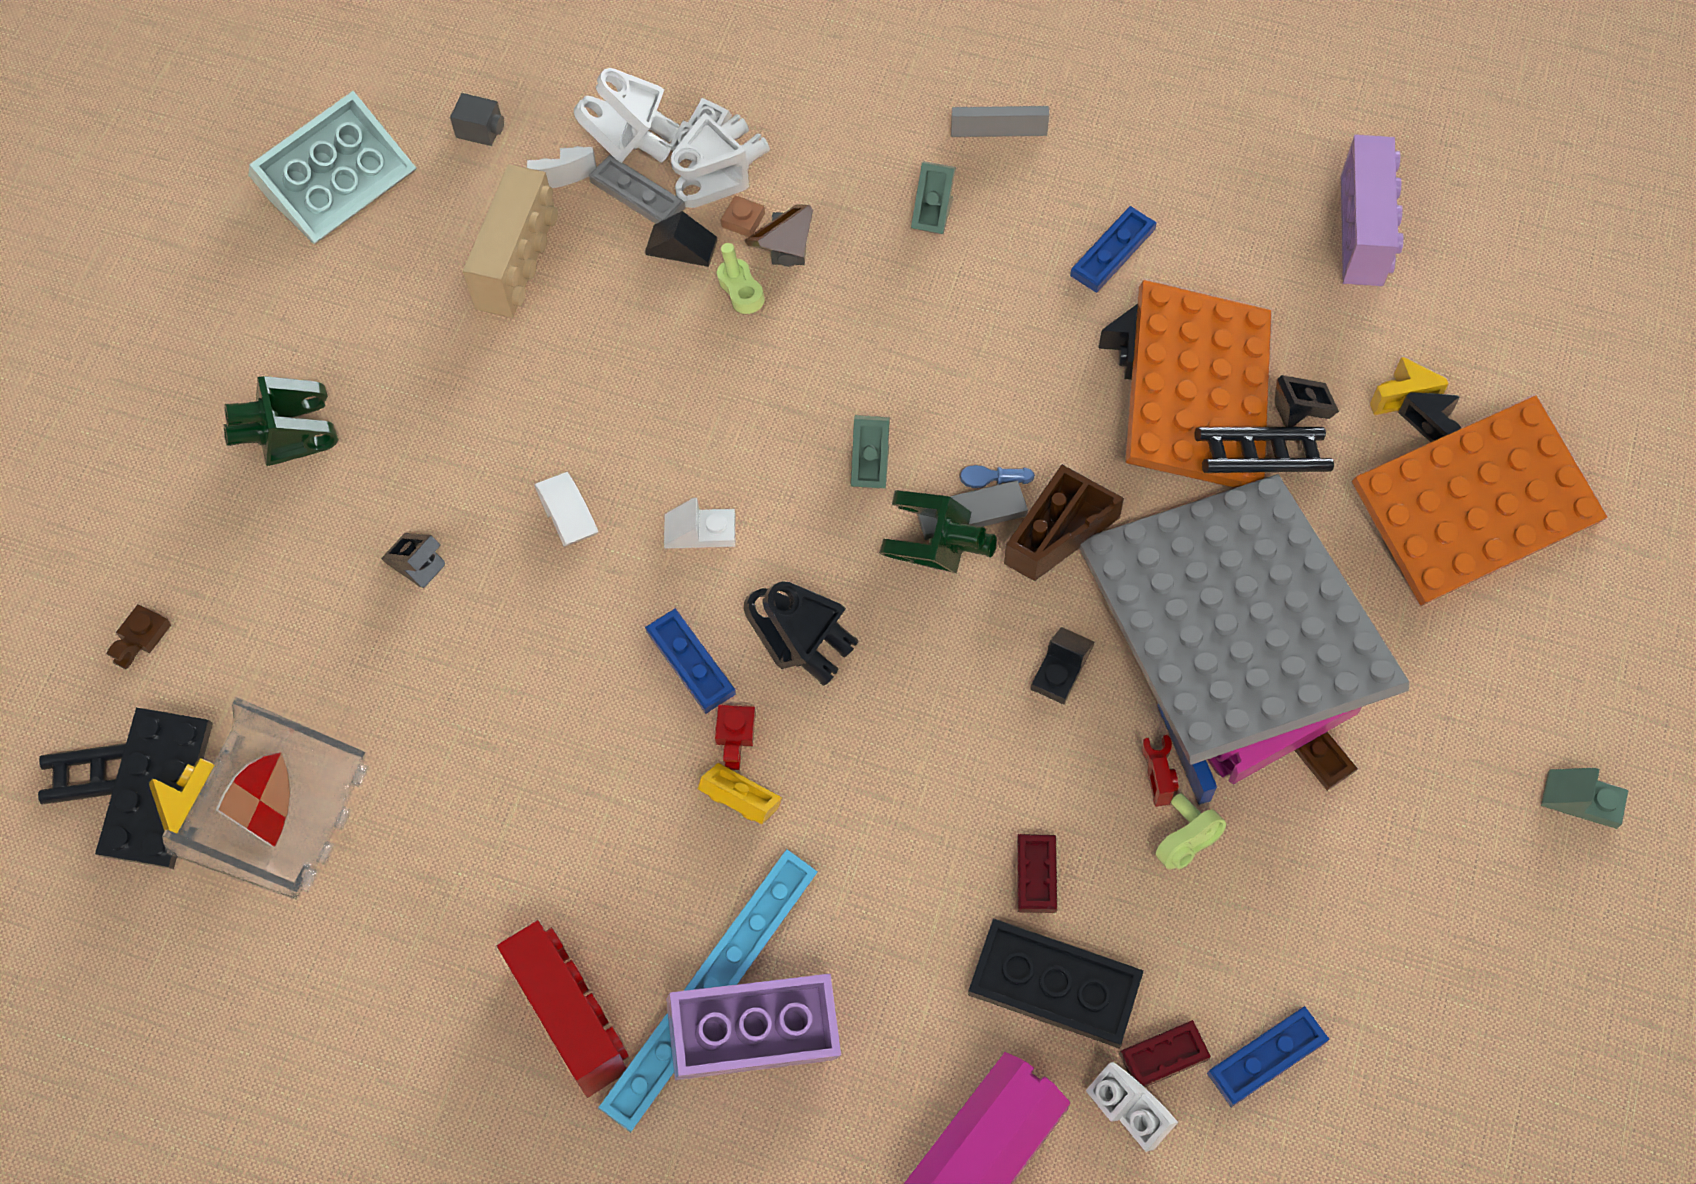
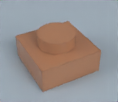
[721,195,765,237]

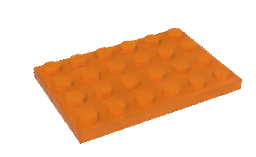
[1125,280,1271,488]
[1351,395,1608,606]

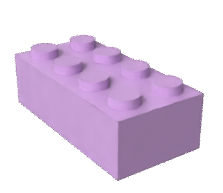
[1341,135,1404,286]
[666,974,841,1080]

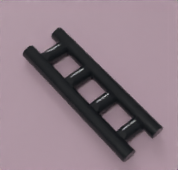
[1194,427,1334,473]
[38,743,126,805]

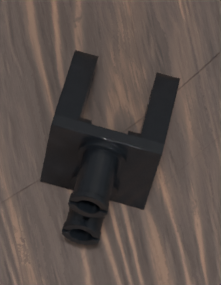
[744,581,858,686]

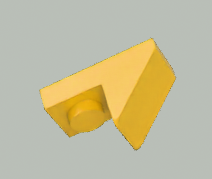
[1370,357,1448,415]
[149,758,215,837]

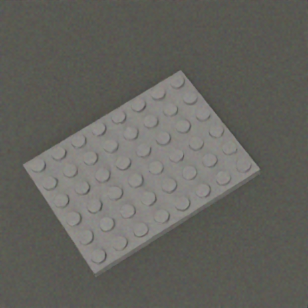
[1079,474,1409,765]

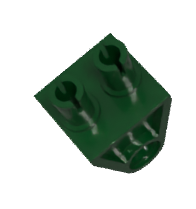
[224,376,338,466]
[879,490,997,574]

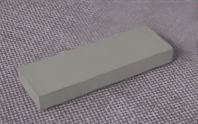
[951,106,1049,137]
[589,155,685,224]
[917,480,1028,540]

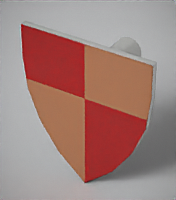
[216,752,290,847]

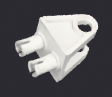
[574,68,680,163]
[671,113,770,208]

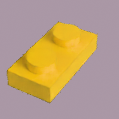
[697,763,782,825]

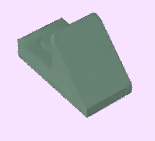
[911,161,956,234]
[851,415,890,489]
[1541,768,1628,829]

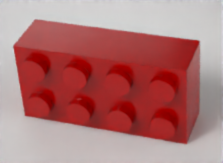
[496,920,629,1098]

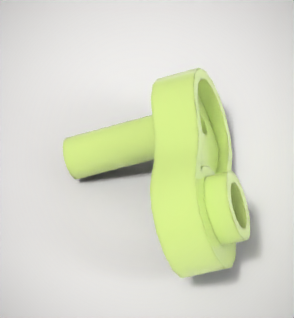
[717,243,765,314]
[1156,793,1226,869]

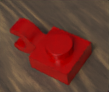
[715,705,756,770]
[1142,735,1179,807]

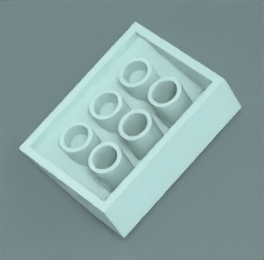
[248,91,416,244]

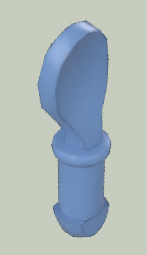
[959,465,1035,488]

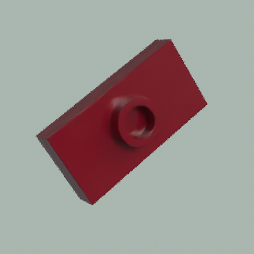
[1017,834,1057,913]
[1119,1020,1211,1087]

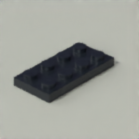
[95,707,213,869]
[968,918,1144,1049]

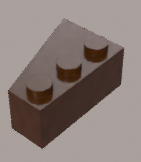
[1004,464,1124,581]

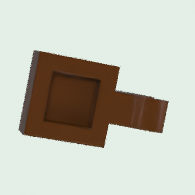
[106,604,171,670]

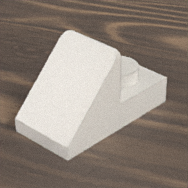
[664,498,735,549]

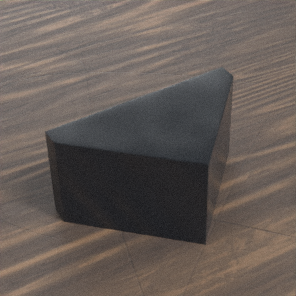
[645,211,718,267]

